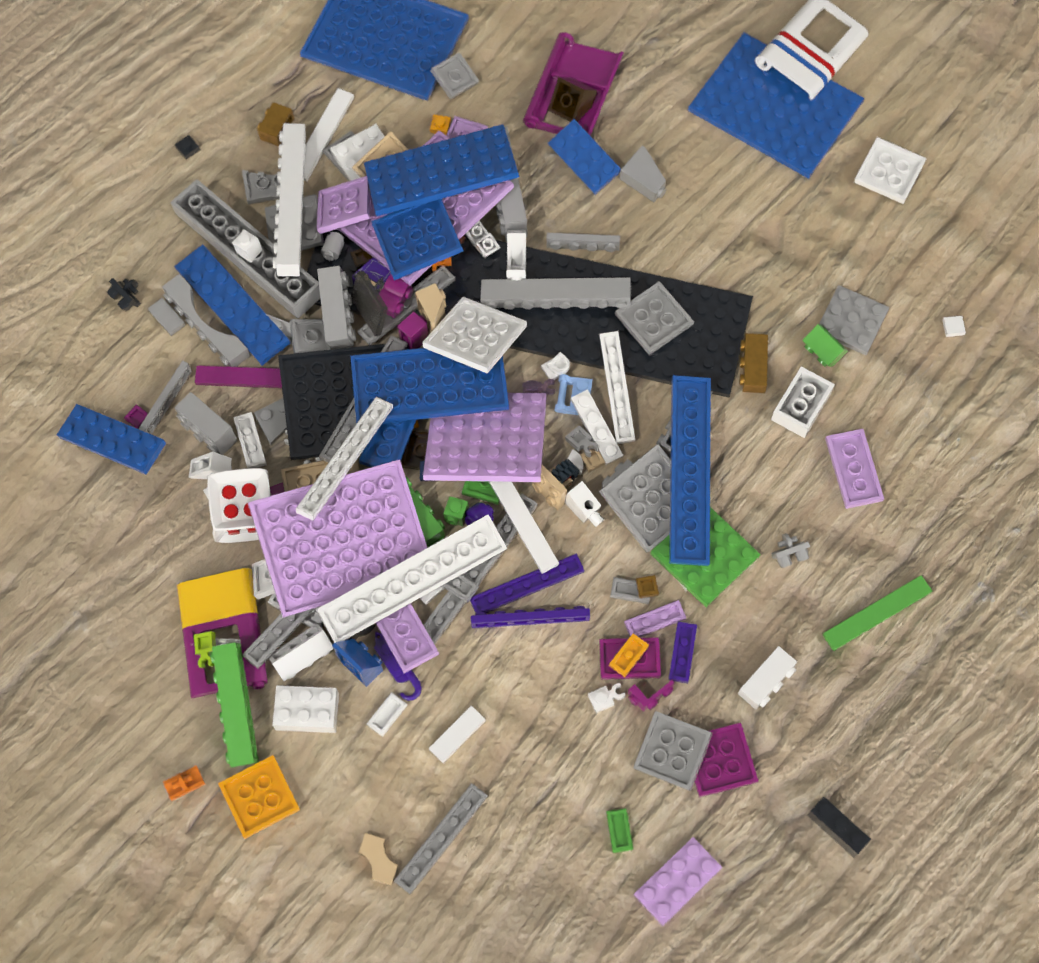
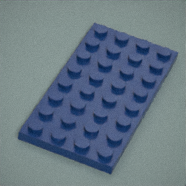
[364,124,519,216]
[351,348,509,424]

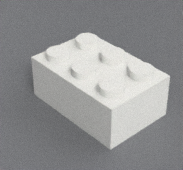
[771,366,835,438]
[273,686,339,733]

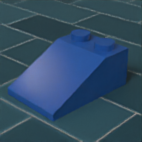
[332,639,383,687]

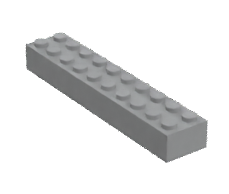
[170,179,320,319]

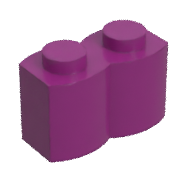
[374,274,413,318]

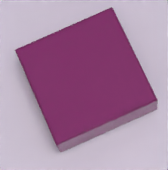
[124,404,148,429]

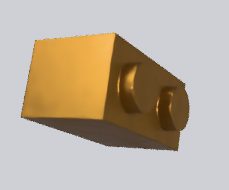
[257,102,294,146]

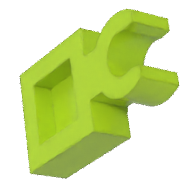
[194,631,216,668]

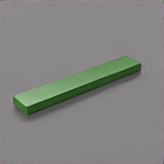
[823,575,933,652]

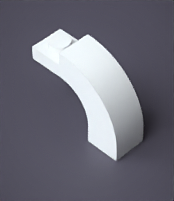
[507,230,526,280]

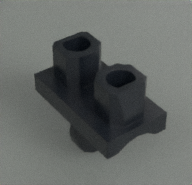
[107,278,141,311]

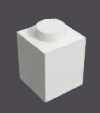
[232,229,263,263]

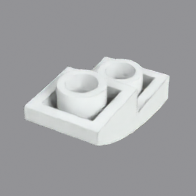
[465,220,500,258]

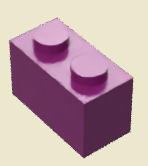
[397,311,429,350]

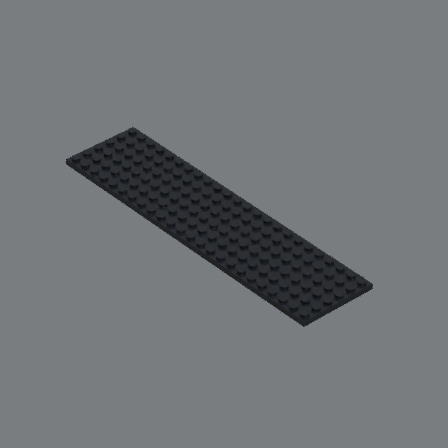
[307,229,753,398]

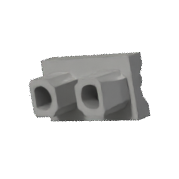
[771,533,810,568]

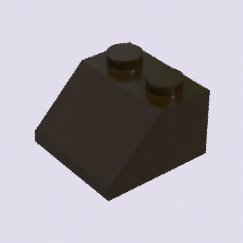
[548,77,597,122]

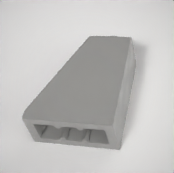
[620,146,666,202]

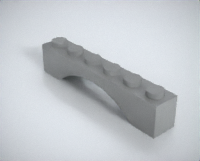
[162,274,250,367]

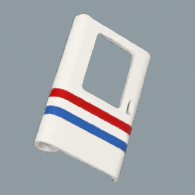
[755,0,868,100]

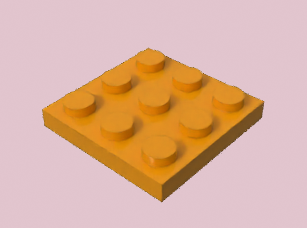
[218,755,300,839]

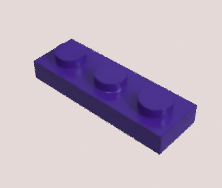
[668,621,697,684]

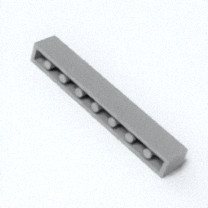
[481,278,631,309]

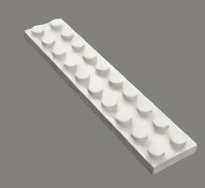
[317,515,507,643]

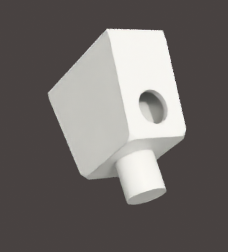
[564,481,604,527]

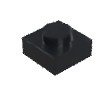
[174,135,200,160]

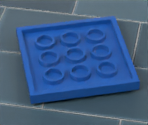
[371,199,463,281]

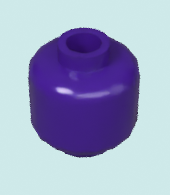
[465,502,494,526]

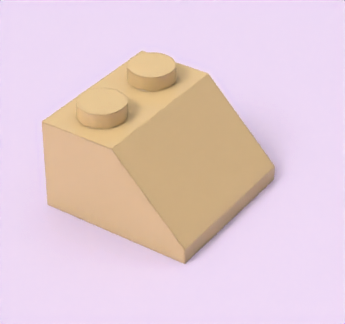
[415,283,447,333]

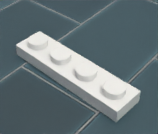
[570,389,623,465]

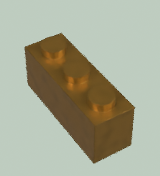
[739,333,768,393]

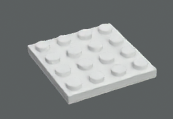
[423,297,527,373]

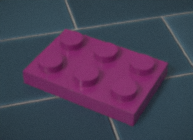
[599,637,661,680]

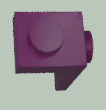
[628,680,675,712]

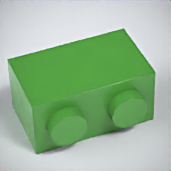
[802,324,848,367]

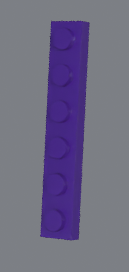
[471,606,590,628]

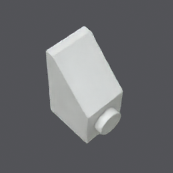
[189,452,232,479]

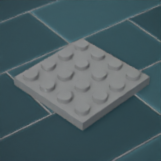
[599,444,671,553]

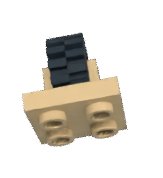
[532,459,580,510]

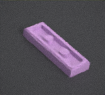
[624,600,686,638]

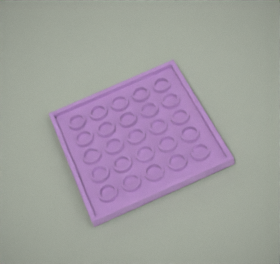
[423,393,547,482]

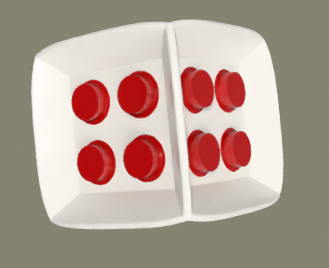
[207,468,271,543]

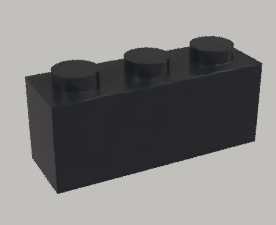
[807,796,872,858]

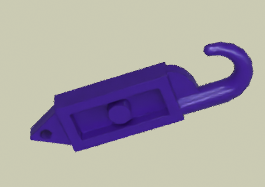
[374,632,422,701]

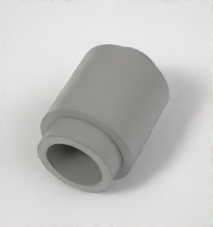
[321,232,344,260]

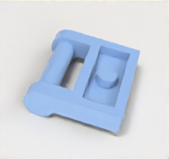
[554,374,593,415]

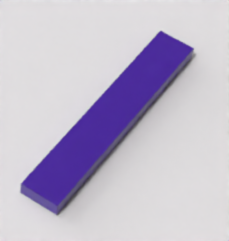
[470,553,585,613]

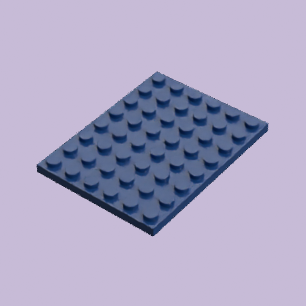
[300,0,469,101]
[688,32,864,179]

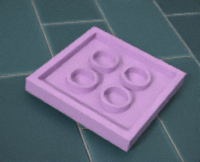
[317,176,370,234]

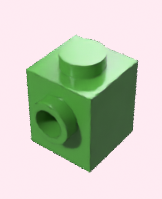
[443,496,469,526]

